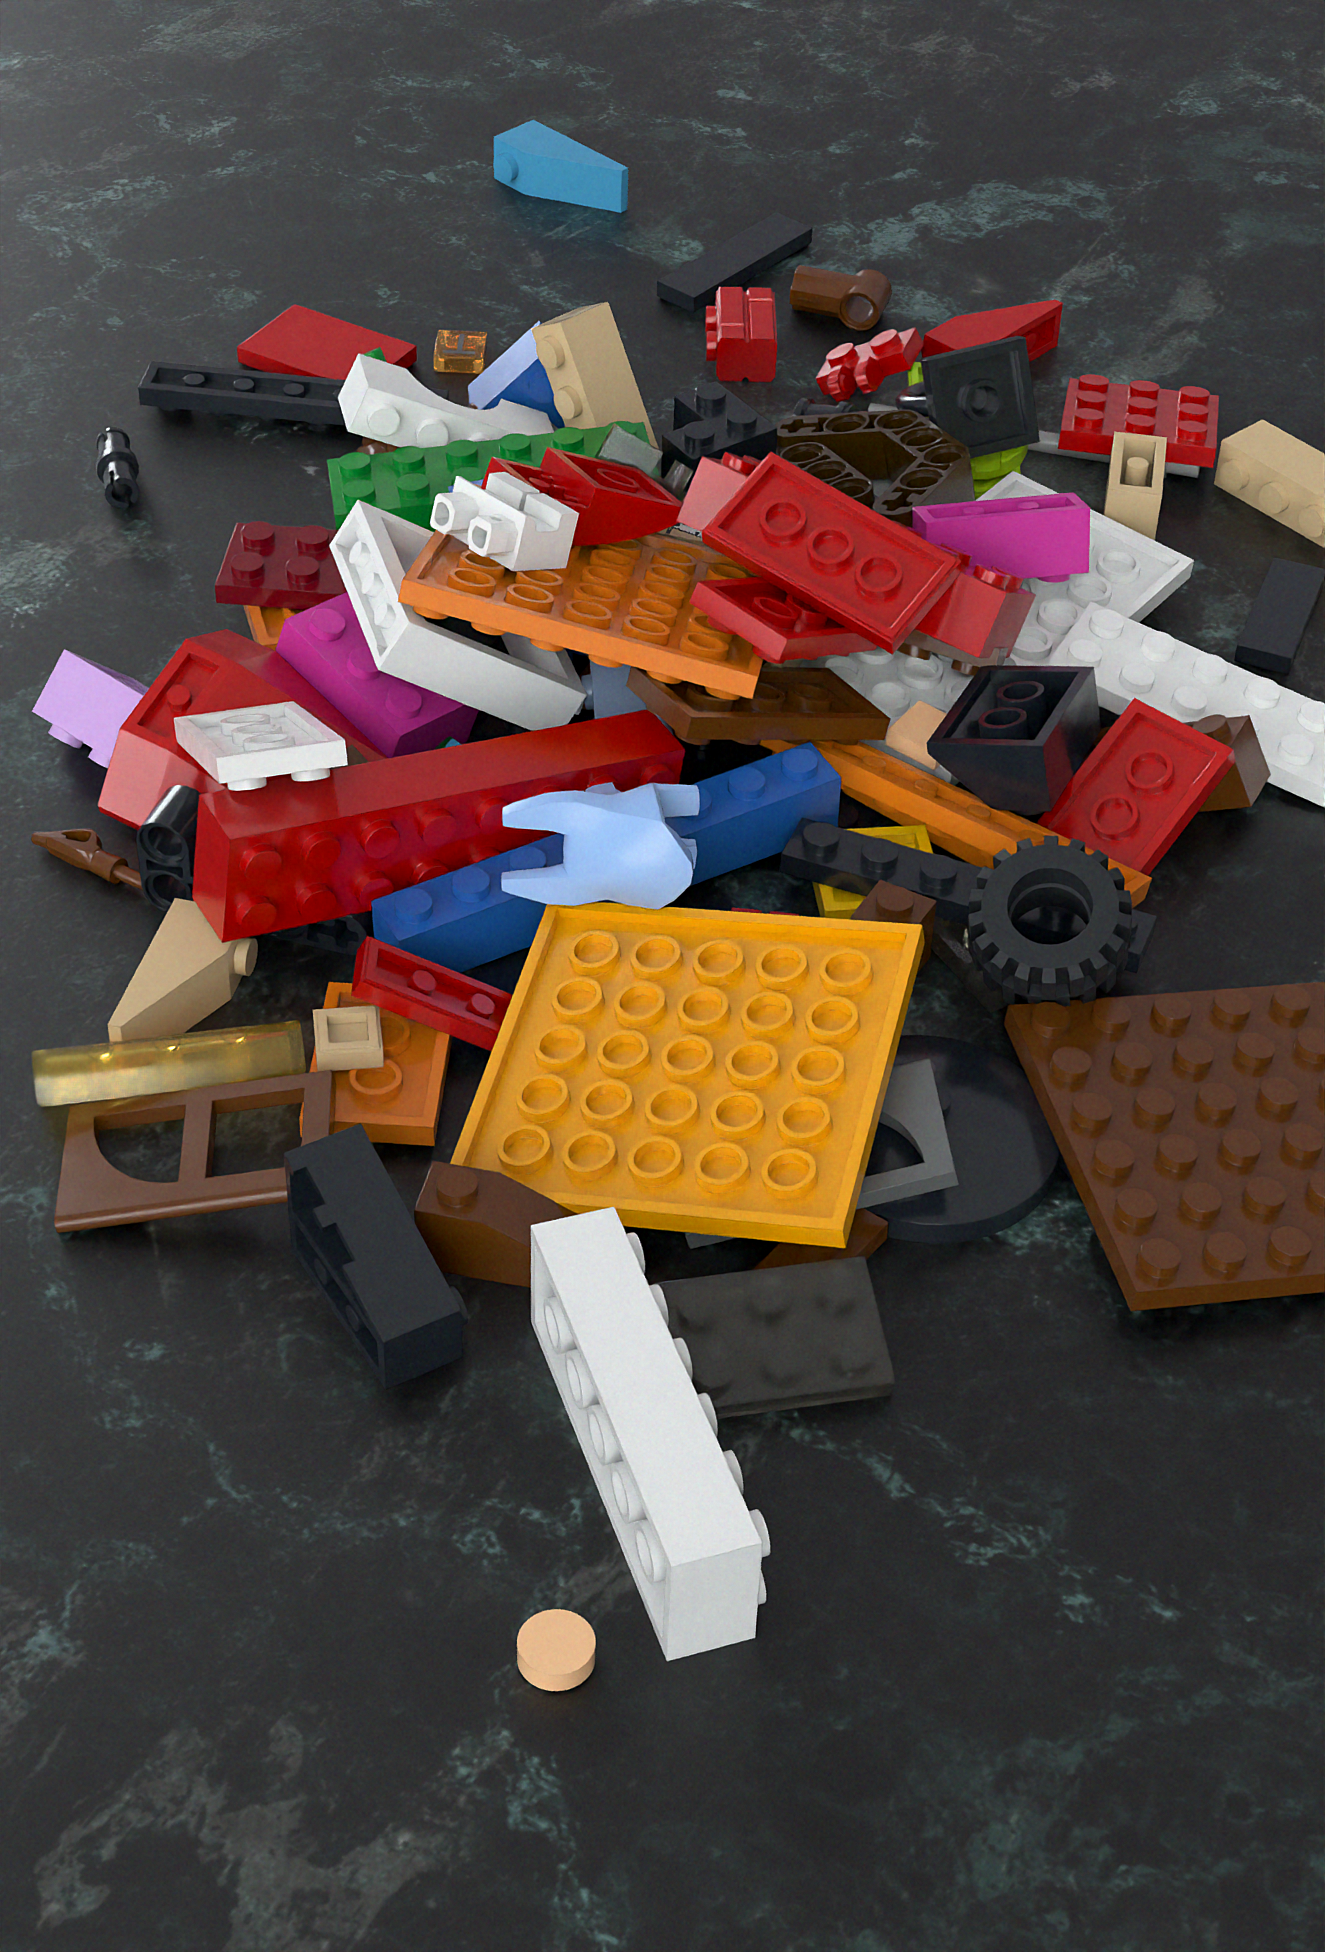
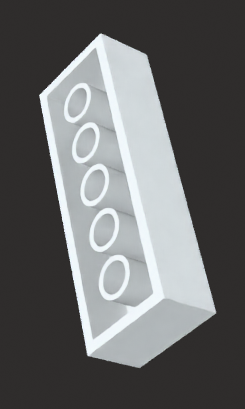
[531,1207,770,1661]

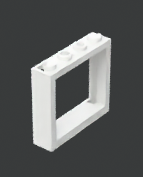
[329,500,587,731]

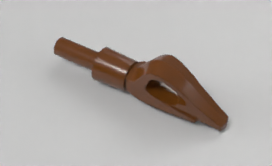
[31,828,143,891]

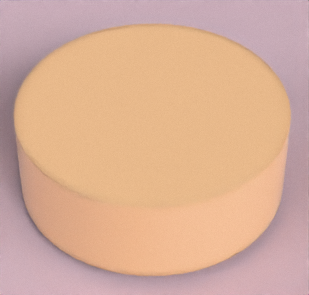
[517,1609,596,1691]

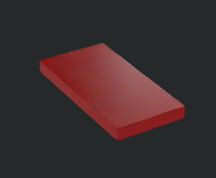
[701,452,961,655]

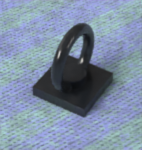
[895,336,1040,459]

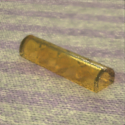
[32,1020,306,1107]

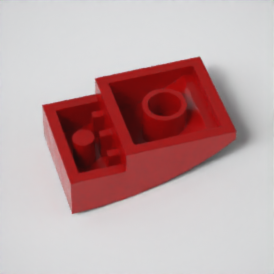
[481,447,683,546]

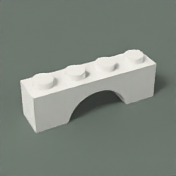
[338,354,554,448]

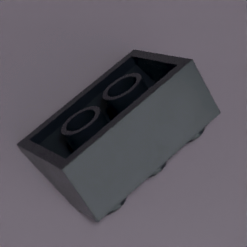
[926,665,1101,816]

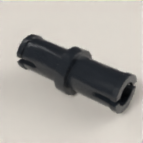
[96,427,139,508]

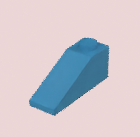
[493,120,628,213]

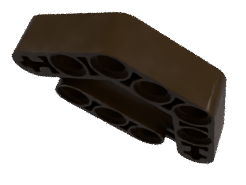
[774,410,976,528]

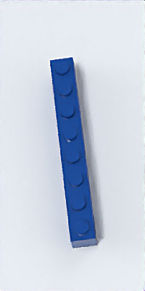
[371,742,841,973]

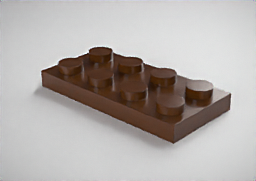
[626,666,891,745]

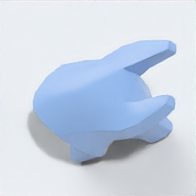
[501,782,700,910]

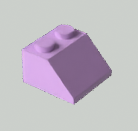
[32,649,149,769]

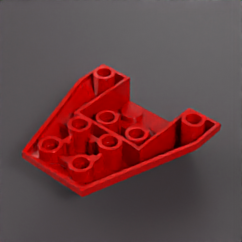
[97,629,389,830]

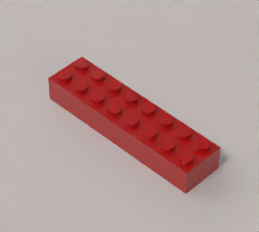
[192,709,685,943]

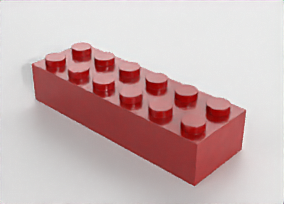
[676,452,1036,658]

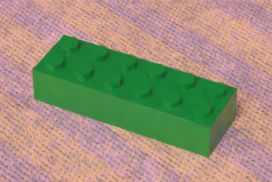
[327,421,660,533]

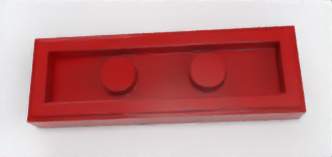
[351,936,513,1052]

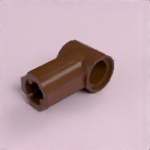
[790,265,892,331]

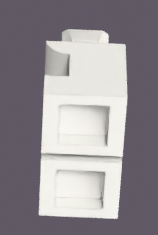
[430,472,579,571]

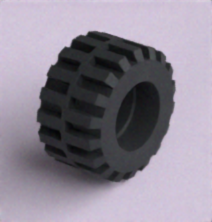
[968,836,1132,1006]

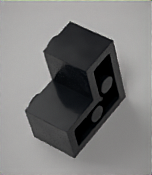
[660,381,778,502]

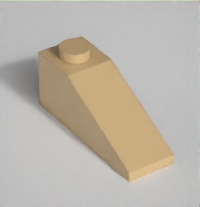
[108,898,258,1074]

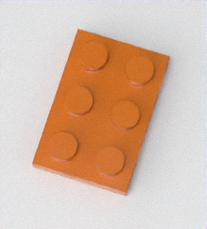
[299,982,453,1146]

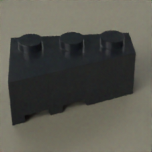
[284,1123,468,1390]

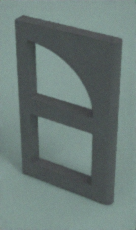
[685,1058,959,1249]

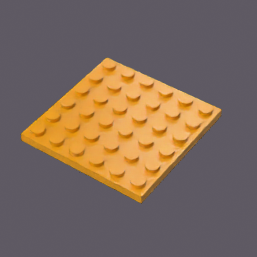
[450,902,925,1248]

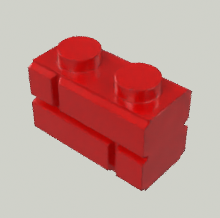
[705,287,777,382]

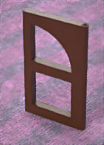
[54,1070,336,1233]

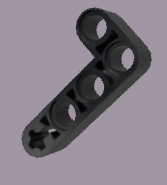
[136,785,374,955]

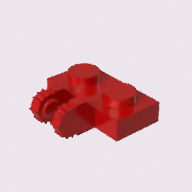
[815,328,924,402]

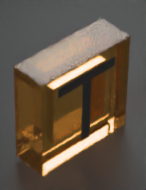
[433,330,487,374]

